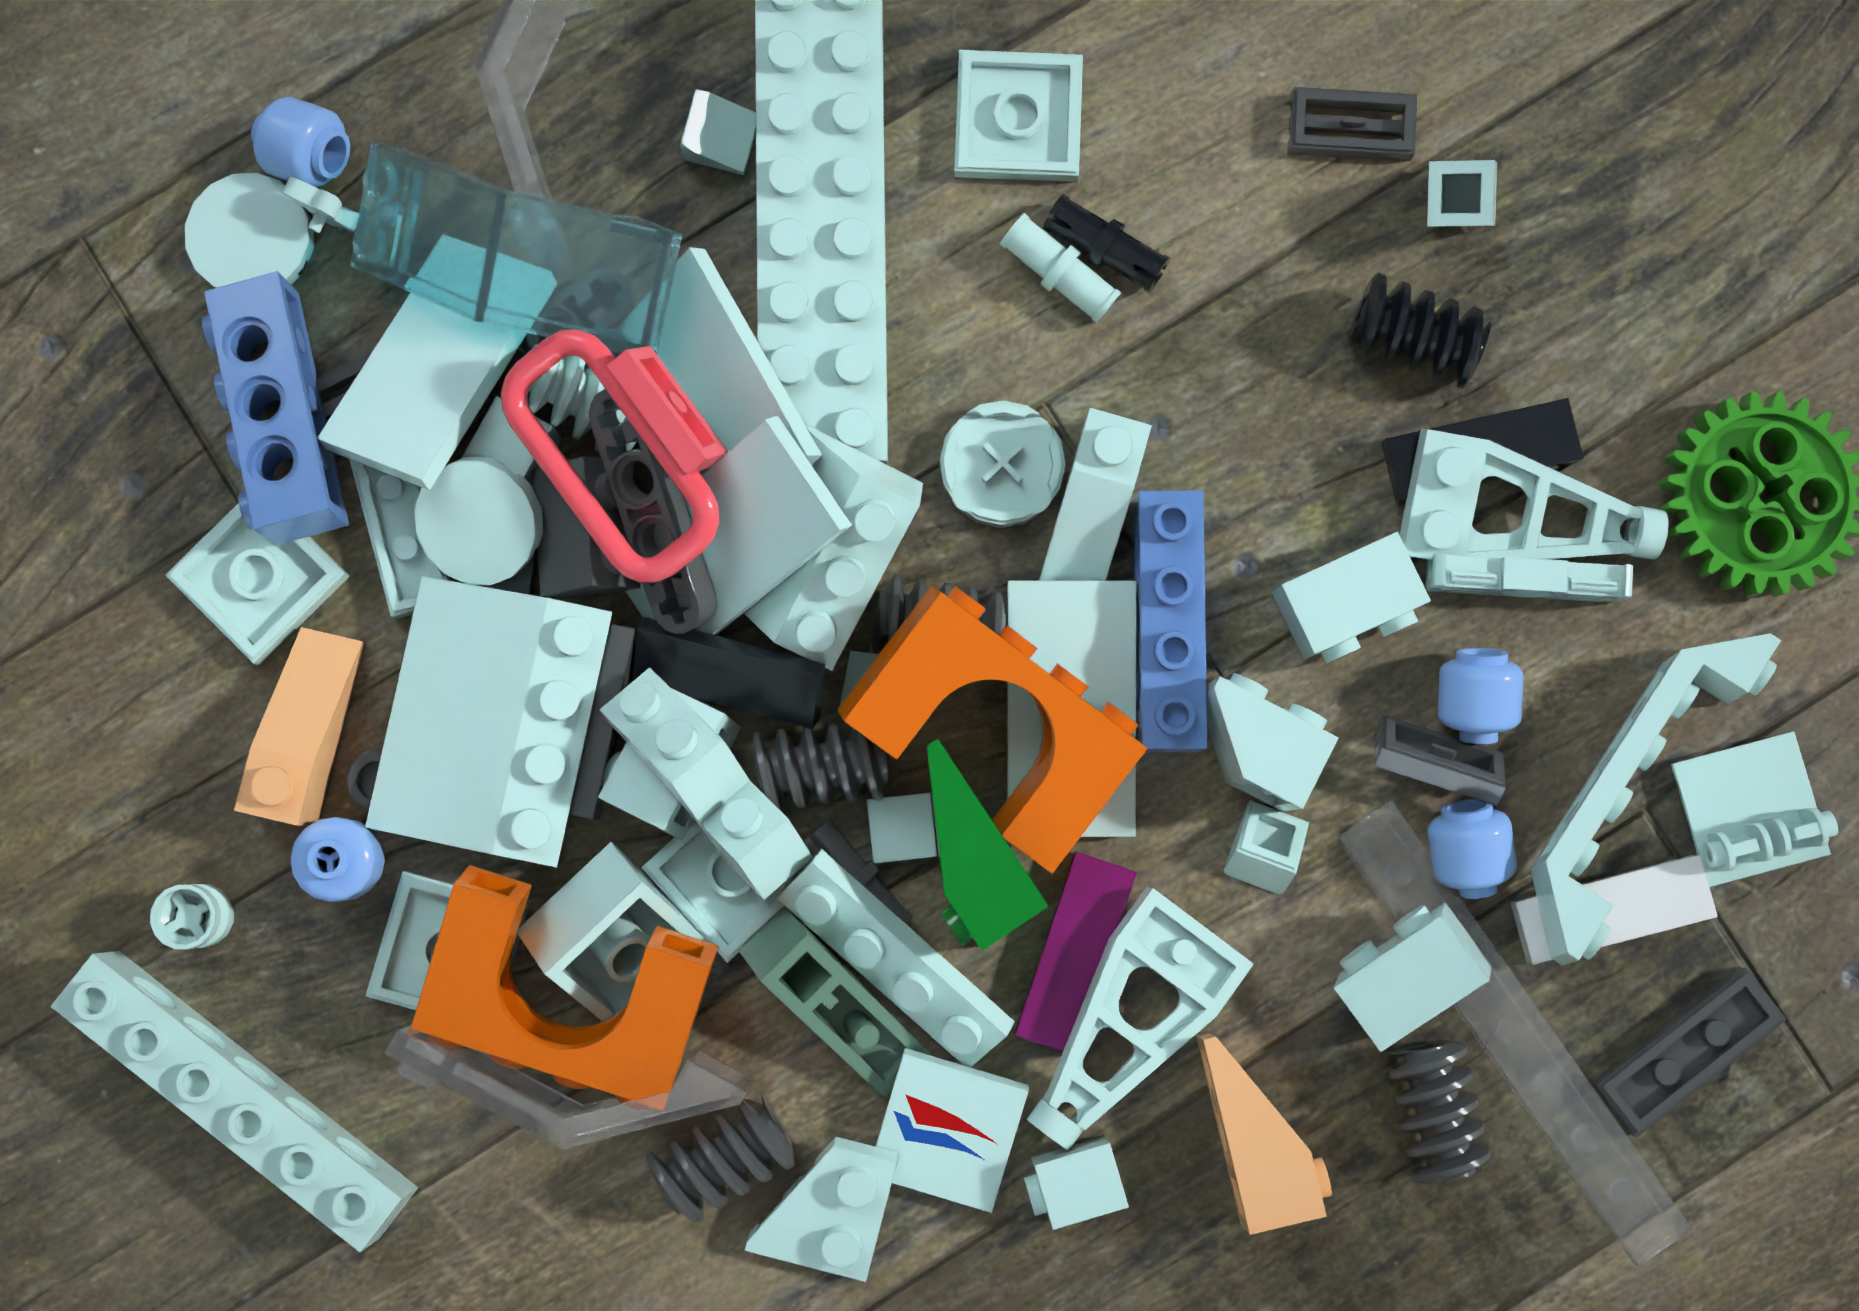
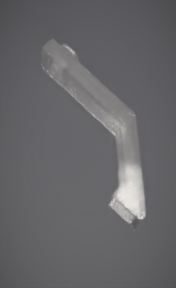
[474,0,596,278]
[384,1025,756,1150]

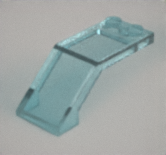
[350,142,682,354]

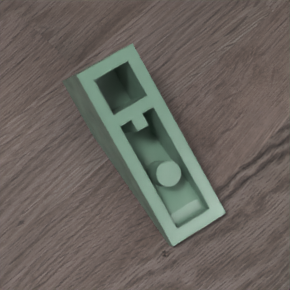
[739,906,930,1098]

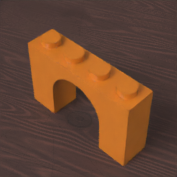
[837,585,1148,874]
[411,865,719,1111]

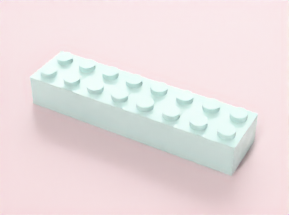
[755,0,888,465]

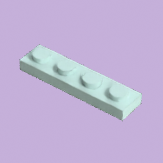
[776,849,1015,1067]

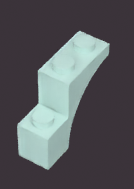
[600,667,813,900]

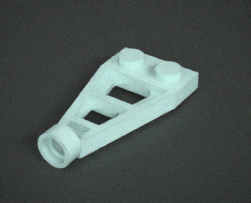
[1399,428,1668,560]
[1027,886,1254,1151]

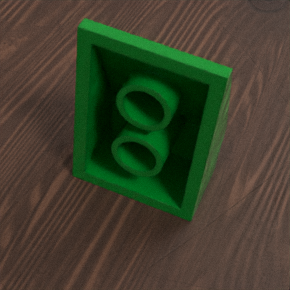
[926,739,1049,951]

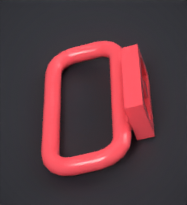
[501,329,728,583]

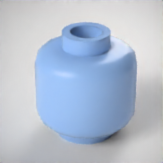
[251,97,350,188]
[1438,648,1524,744]
[1427,799,1517,899]
[290,817,385,902]

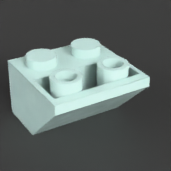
[1206,673,1339,812]

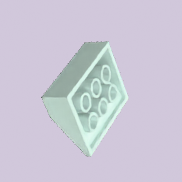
[365,576,612,867]

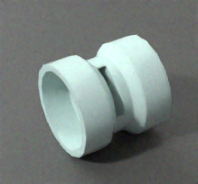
[150,884,234,949]

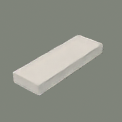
[1510,855,1718,965]

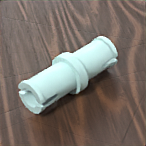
[1000,213,1122,324]

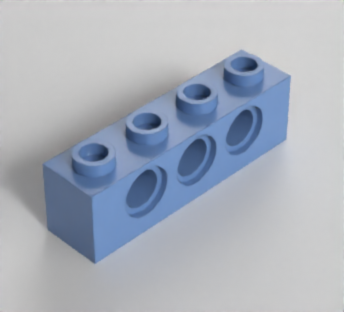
[202,271,349,545]
[1132,490,1207,753]

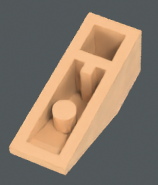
[234,627,365,826]
[1196,1032,1332,1235]

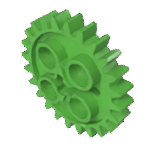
[1658,391,1859,597]

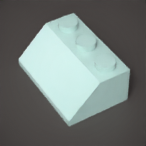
[744,425,923,671]

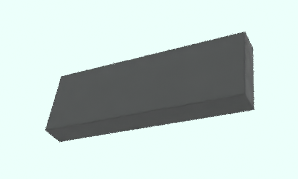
[569,624,636,820]
[1590,967,1787,1138]

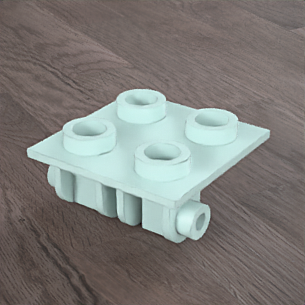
[1671,731,1838,887]

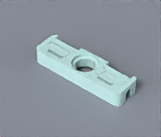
[1425,553,1633,603]

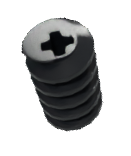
[1347,272,1491,389]

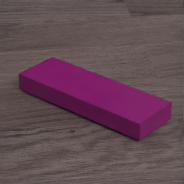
[1014,851,1137,1052]

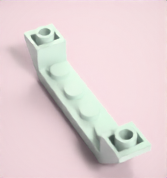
[1530,633,1781,966]

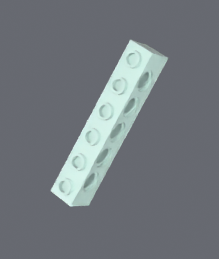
[50,951,418,1252]

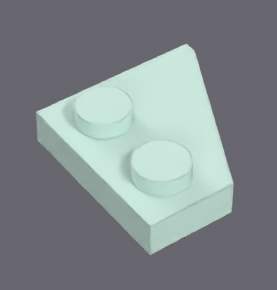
[745,1137,899,1282]

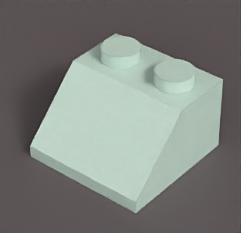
[517,842,708,1021]

